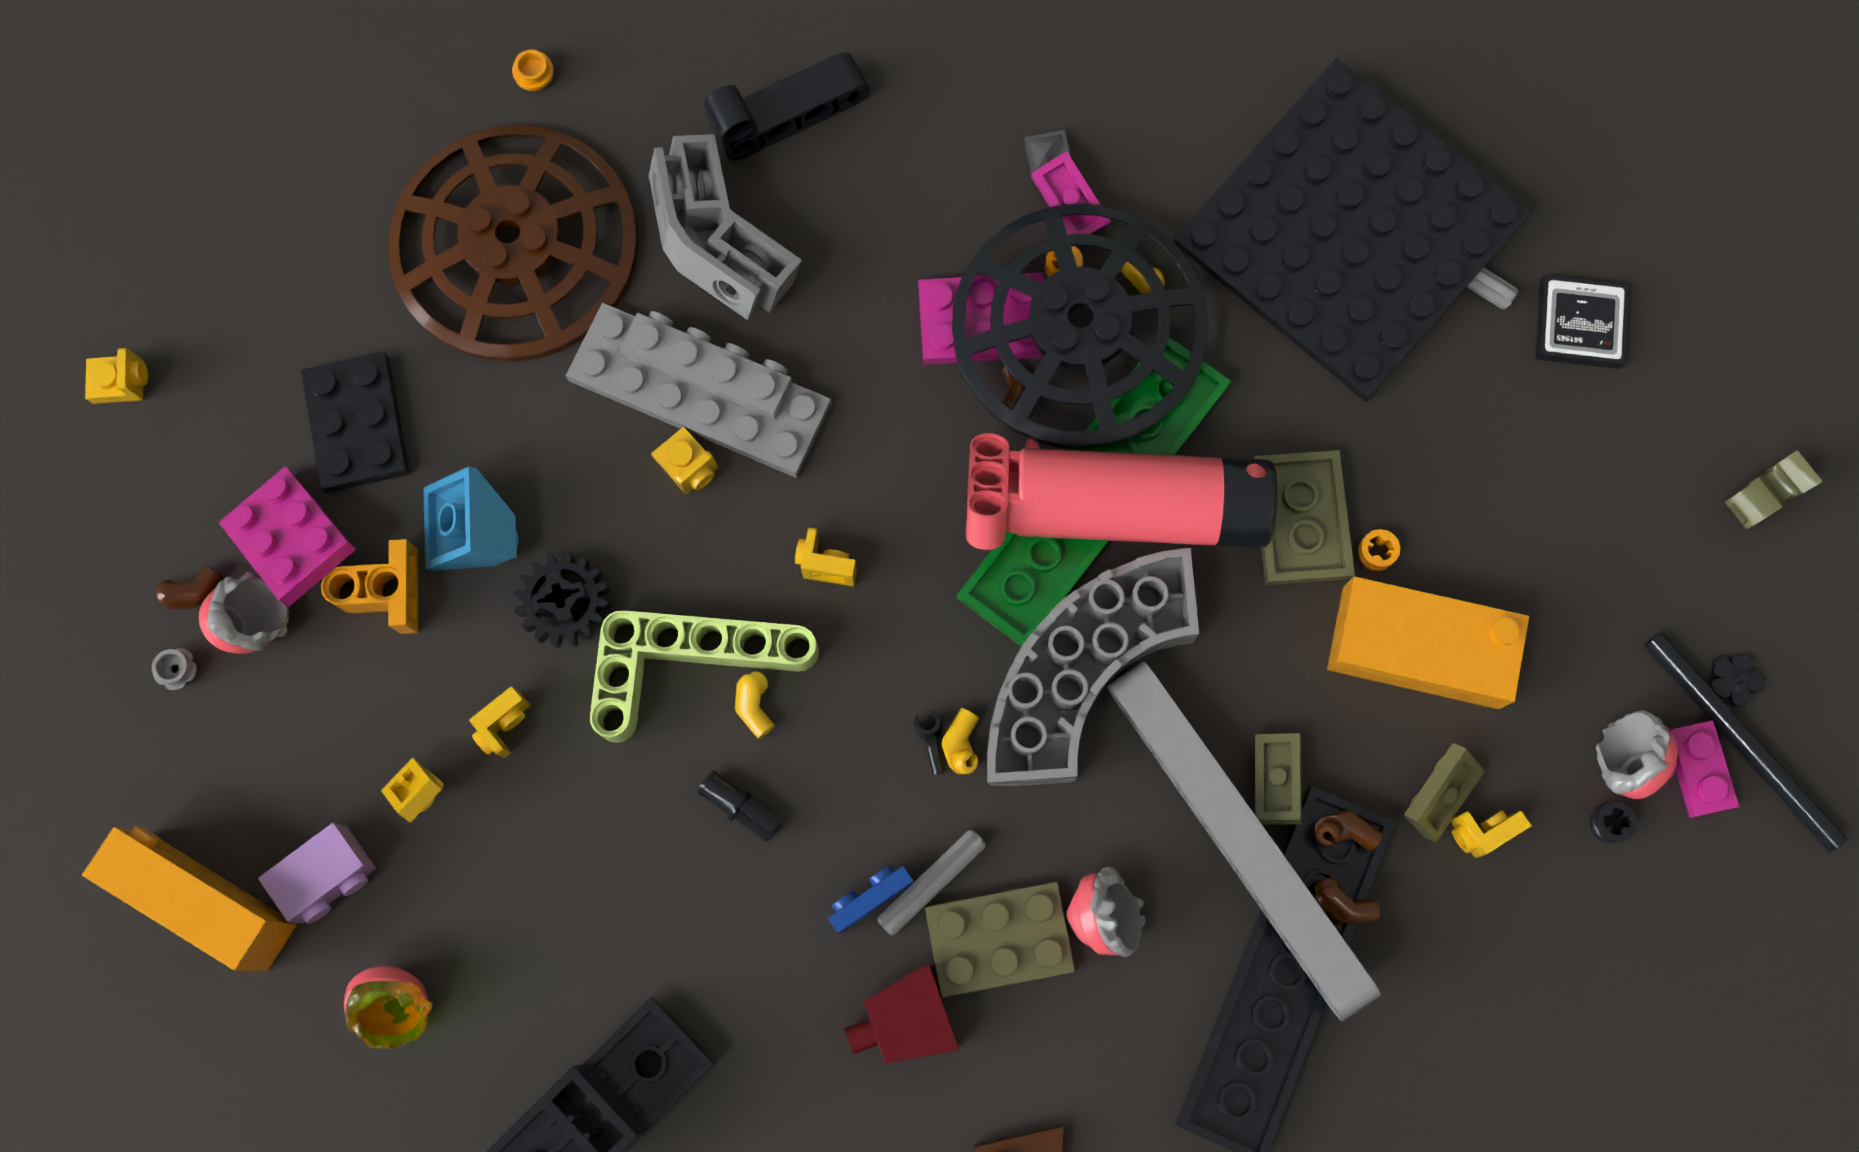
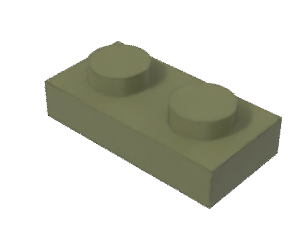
[1255,733,1303,825]
[1404,743,1485,843]

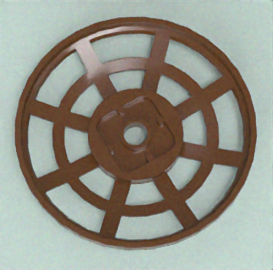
[388,125,638,362]

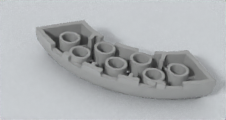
[987,547,1199,786]

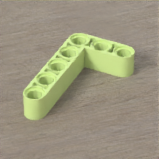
[590,610,819,743]

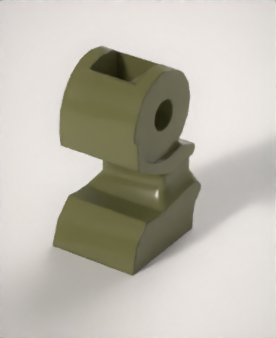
[1724,450,1823,530]

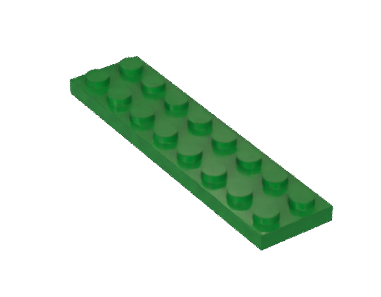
[957,337,1231,647]

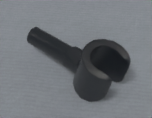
[914,711,944,776]

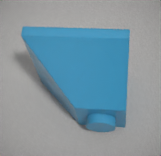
[424,467,519,571]

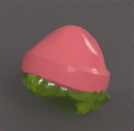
[344,966,433,1049]

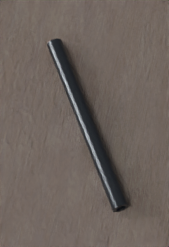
[1644,632,1847,852]

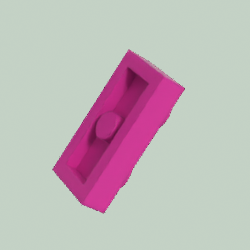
[1031,151,1111,235]
[1670,720,1739,818]

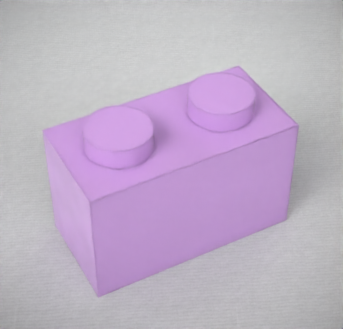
[258,822,376,924]

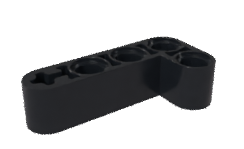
[704,52,871,161]

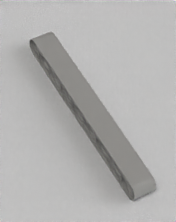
[1107,661,1381,1022]

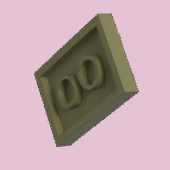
[1253,450,1355,585]
[925,882,1075,998]

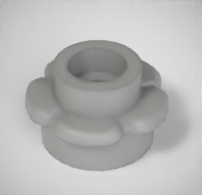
[152,648,197,690]

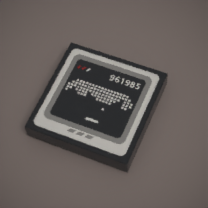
[1536,275,1629,369]

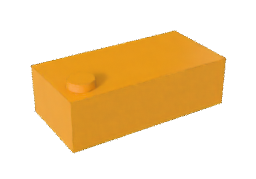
[1327,576,1529,709]
[82,825,297,971]

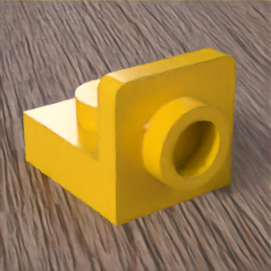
[85,348,148,404]
[651,427,718,495]
[795,527,857,587]
[469,686,531,758]
[381,757,444,823]
[1451,810,1531,858]

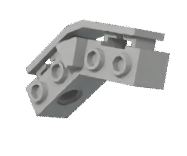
[649,134,802,320]

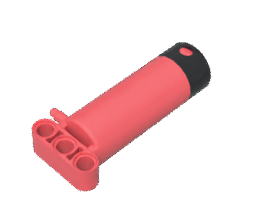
[966,433,1278,550]

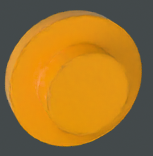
[512,50,554,91]

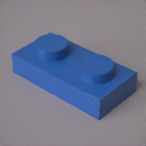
[828,865,914,934]

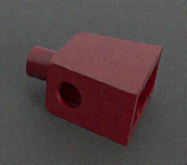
[844,965,959,1064]

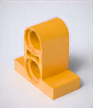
[321,539,418,634]

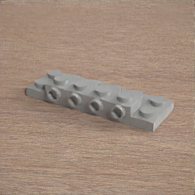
[565,303,832,478]

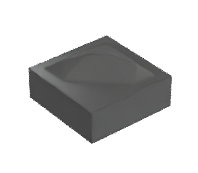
[1024,129,1071,181]

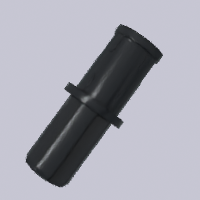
[697,770,782,842]

